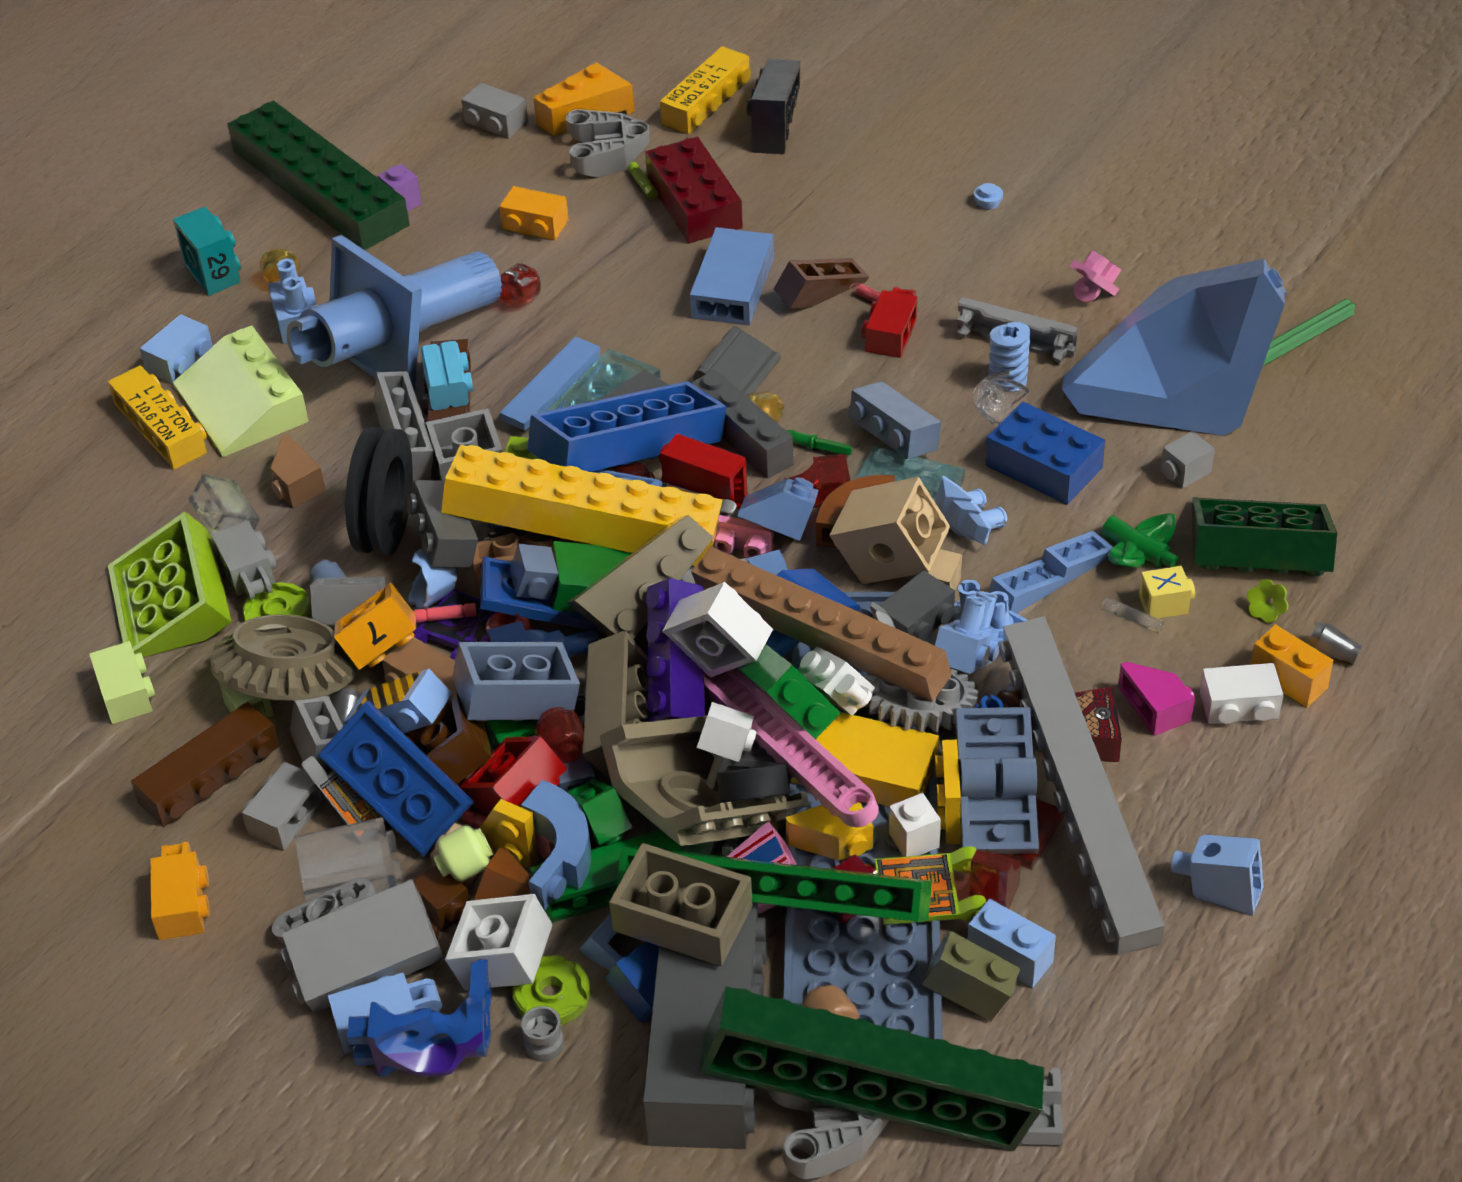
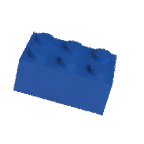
[985,401,1105,505]

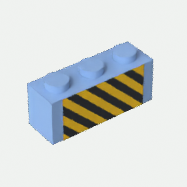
[344,669,452,733]

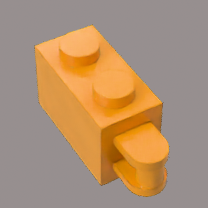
[150,841,210,940]

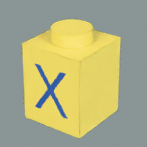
[1139,566,1195,620]

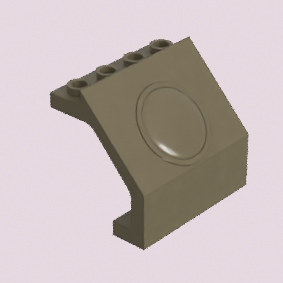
[599,716,809,846]

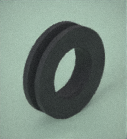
[345,426,413,555]

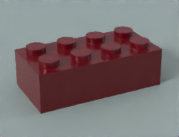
[645,137,743,244]

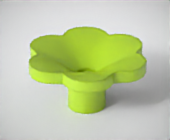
[1247,579,1289,623]

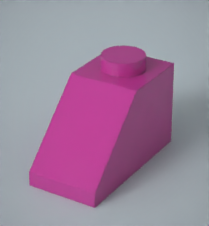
[1118,662,1195,736]

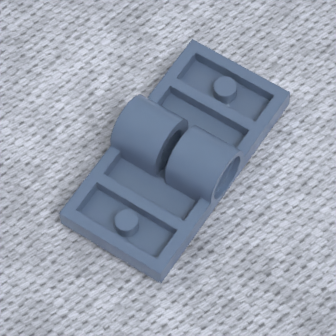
[955,707,1039,854]

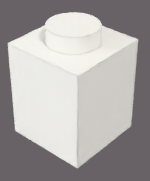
[697,702,757,762]
[889,793,941,857]

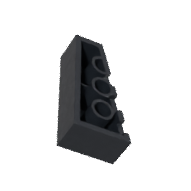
[747,59,800,155]

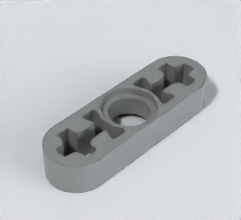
[272,877,378,947]

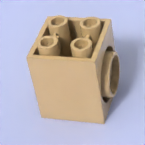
[829,477,950,584]

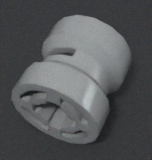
[521,1006,564,1061]

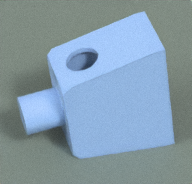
[1171,835,1264,915]

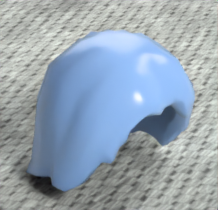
[408,549,458,609]

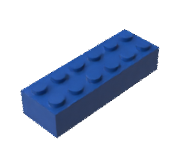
[528,381,727,472]

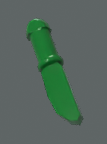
[786,430,852,455]

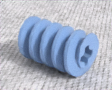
[988,322,1030,391]

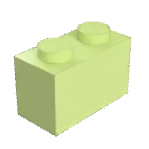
[89,641,155,724]

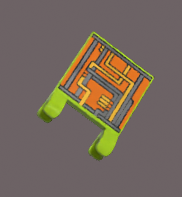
[875,846,986,925]

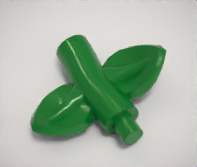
[1101,513,1179,568]

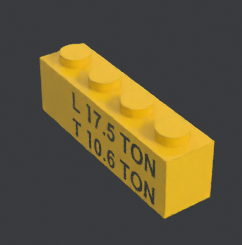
[660,46,751,135]
[108,365,207,470]

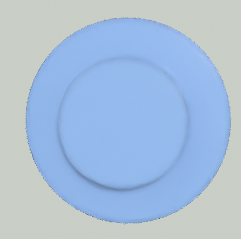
[974,183,1003,209]

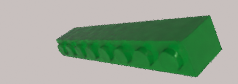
[617,846,932,922]

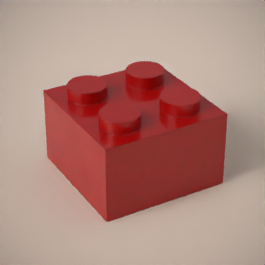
[460,736,567,817]

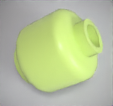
[434,826,493,882]

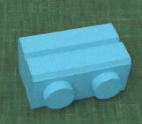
[420,341,474,411]

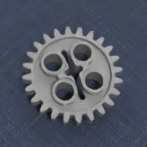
[863,669,978,732]

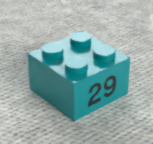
[173,206,241,296]

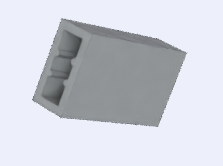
[280,879,444,1014]

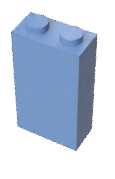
[690,227,774,325]

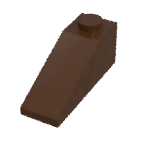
[774,258,869,309]

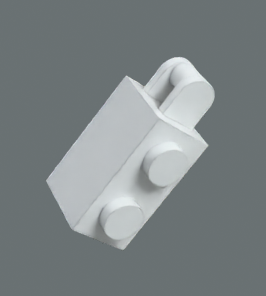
[798,646,875,716]

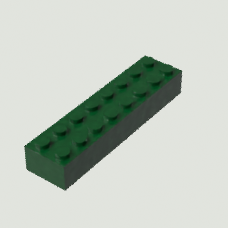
[227,100,410,250]
[699,986,1044,1151]

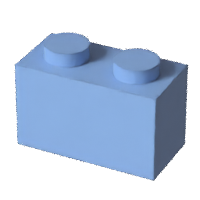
[139,314,213,384]
[968,899,1056,989]

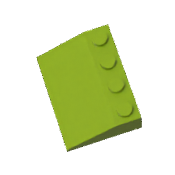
[108,511,232,657]

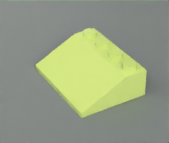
[173,326,309,457]

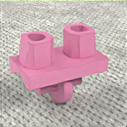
[1070,250,1122,303]
[714,515,775,558]

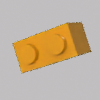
[499,186,569,240]
[1250,624,1334,708]

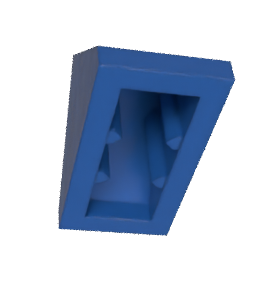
[605,942,659,1023]

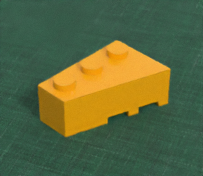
[533,62,635,136]

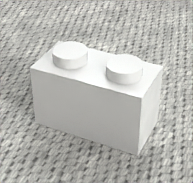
[1200,663,1283,724]

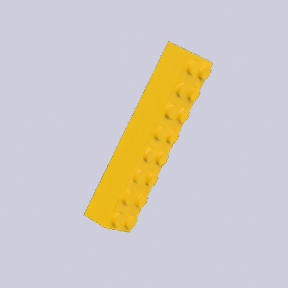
[441,445,722,566]

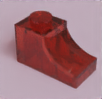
[784,454,851,508]
[969,850,1021,909]

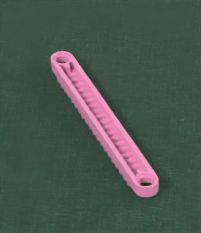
[704,668,879,828]

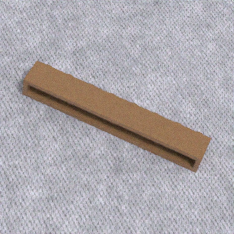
[691,547,952,702]

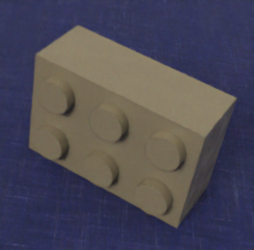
[609,843,753,966]

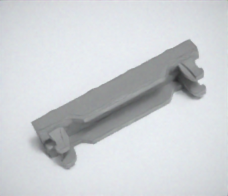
[957,297,1079,363]

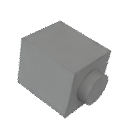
[1160,431,1215,489]

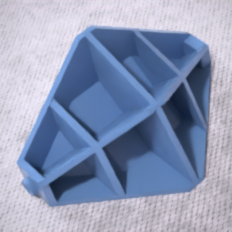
[1062,259,1287,436]

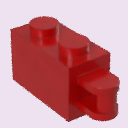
[861,286,918,358]

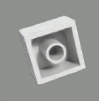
[662,582,773,677]
[445,894,553,990]

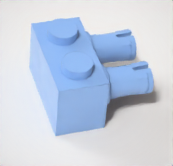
[268,259,318,344]
[935,591,999,674]

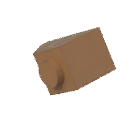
[271,434,326,508]

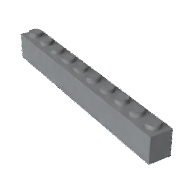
[998,616,1165,955]

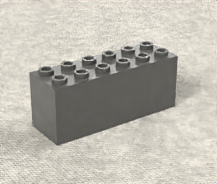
[644,902,767,1149]

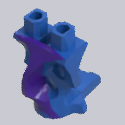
[347,959,492,1077]

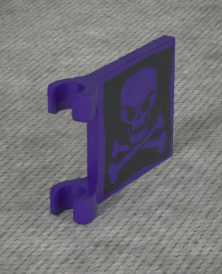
[413,589,510,660]

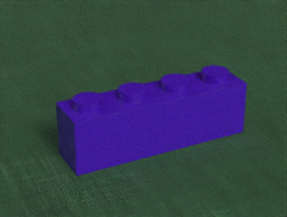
[646,578,705,722]

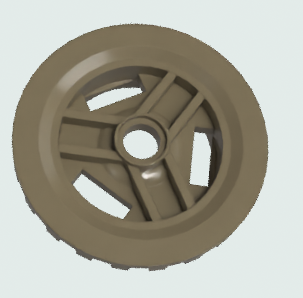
[211,615,356,700]

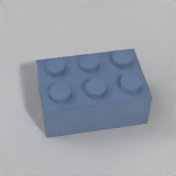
[452,642,580,721]

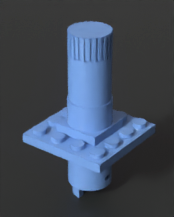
[286,235,502,392]

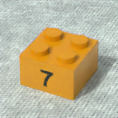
[334,582,416,670]

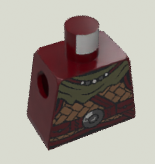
[1075,687,1122,762]

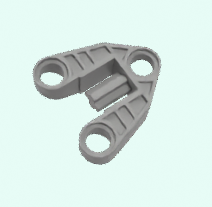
[566,109,650,177]
[768,1089,889,1179]

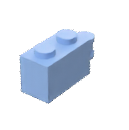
[328,972,442,1055]

